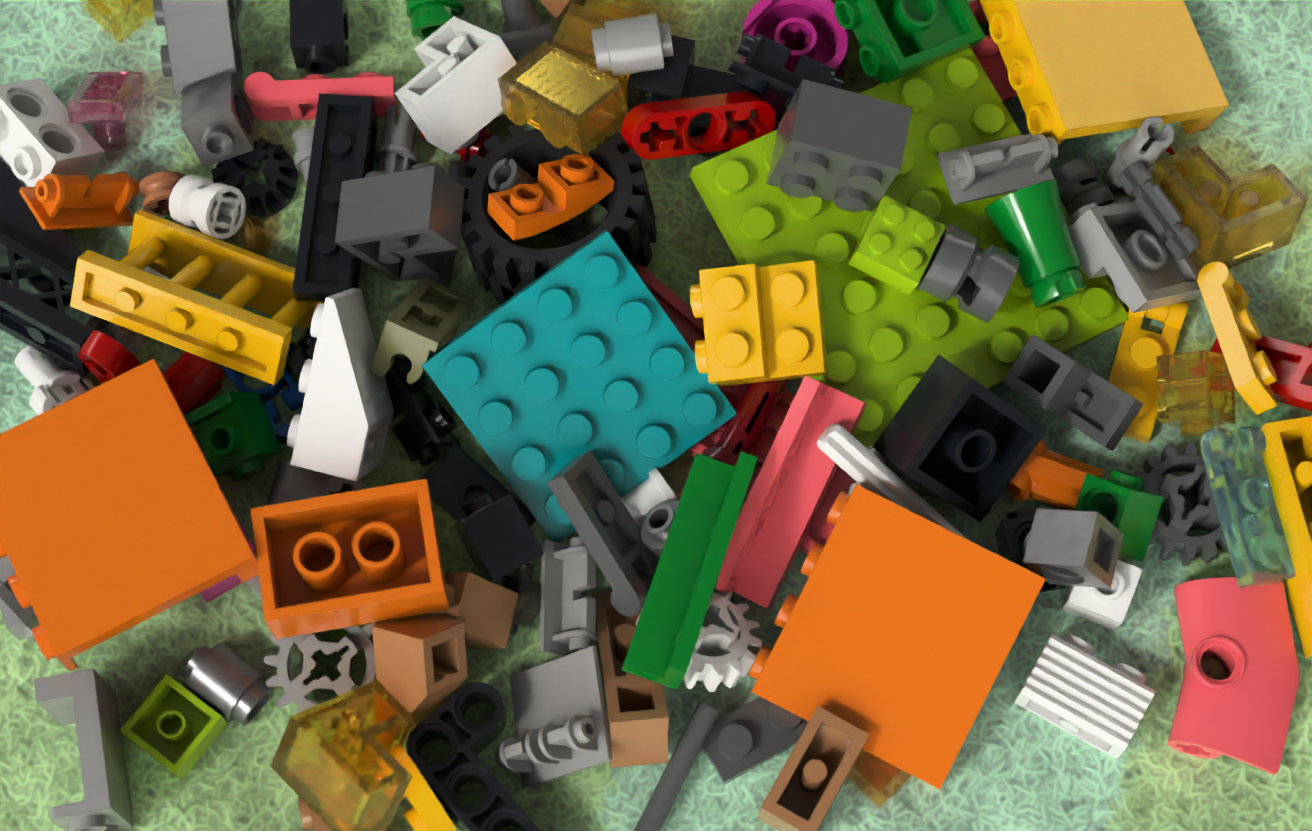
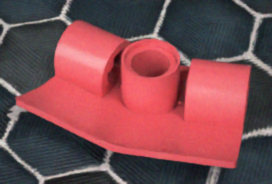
[1168,576,1299,775]

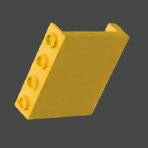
[979,0,1229,146]

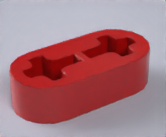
[77,330,141,384]

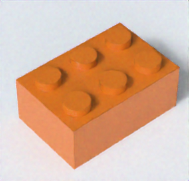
[250,479,450,639]

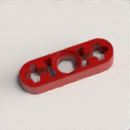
[621,91,776,160]

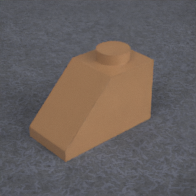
[757,706,870,831]

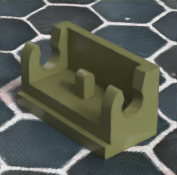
[369,277,474,384]

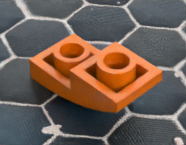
[487,153,615,241]

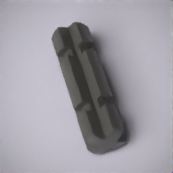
[1118,161,1201,261]

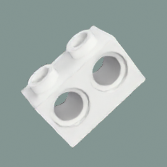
[0,78,104,187]

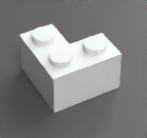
[395,16,532,155]

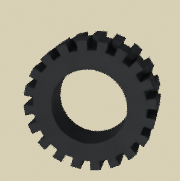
[458,114,657,304]

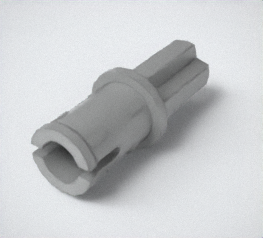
[374,105,417,173]
[1102,117,1174,196]

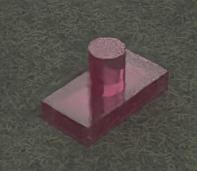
[67,72,143,151]

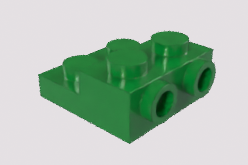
[834,0,985,85]

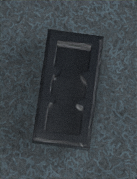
[419,443,536,527]

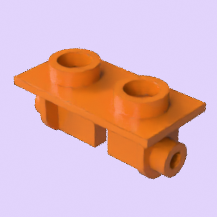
[19,172,139,230]

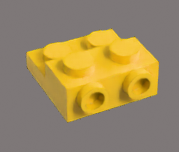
[690,260,828,387]

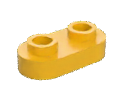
[376,743,458,831]

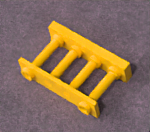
[70,209,325,385]

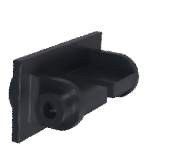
[727,33,844,108]
[385,356,462,467]

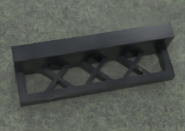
[292,93,378,302]
[0,233,110,377]

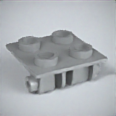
[495,646,613,788]

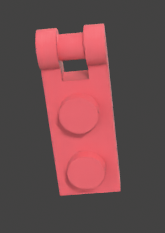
[243,71,398,121]

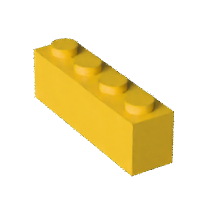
[1244,416,1312,658]

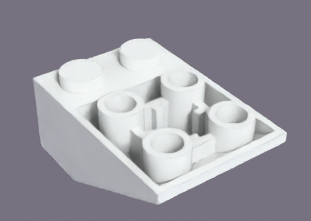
[287,288,394,481]

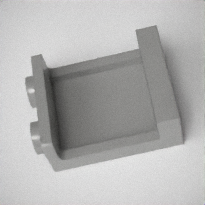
[34,668,133,831]

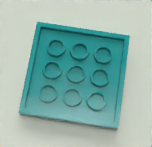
[422,229,737,543]

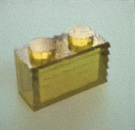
[498,40,627,156]

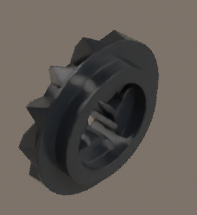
[211,136,298,219]

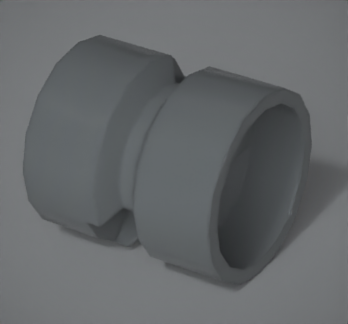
[916,224,1020,323]

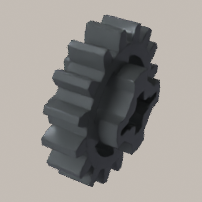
[1134,442,1252,566]

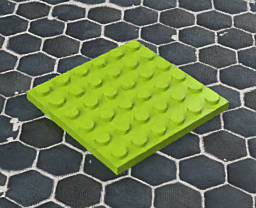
[689,48,1129,450]

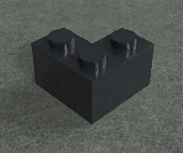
[627,35,746,156]

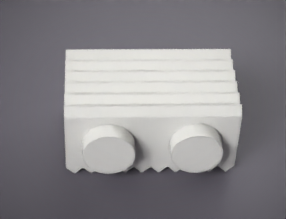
[1014,634,1156,760]

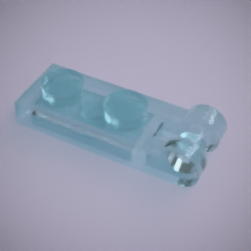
[1200,426,1296,588]

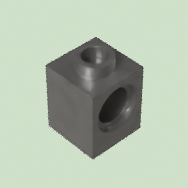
[181,72,254,167]
[1023,509,1124,589]

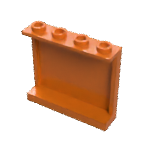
[0,358,259,671]
[748,484,1046,789]

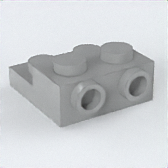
[1068,197,1201,313]

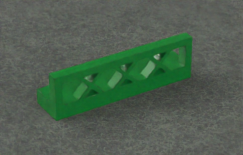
[621,452,758,690]

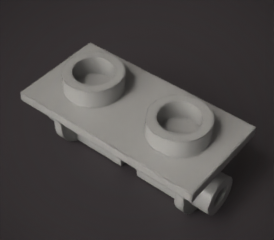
[937,133,1058,205]
[540,537,598,656]

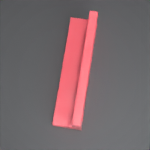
[715,375,868,609]

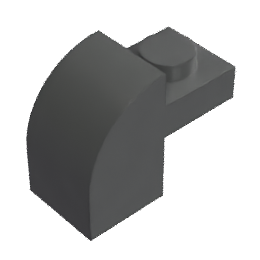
[1002,334,1144,451]

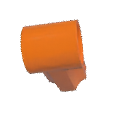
[1005,440,1103,511]

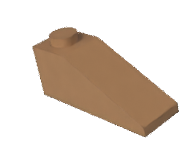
[592,591,669,768]

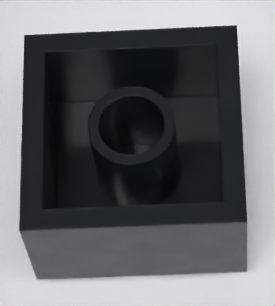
[872,354,1047,523]

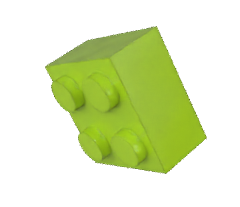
[848,195,946,295]
[120,674,228,781]

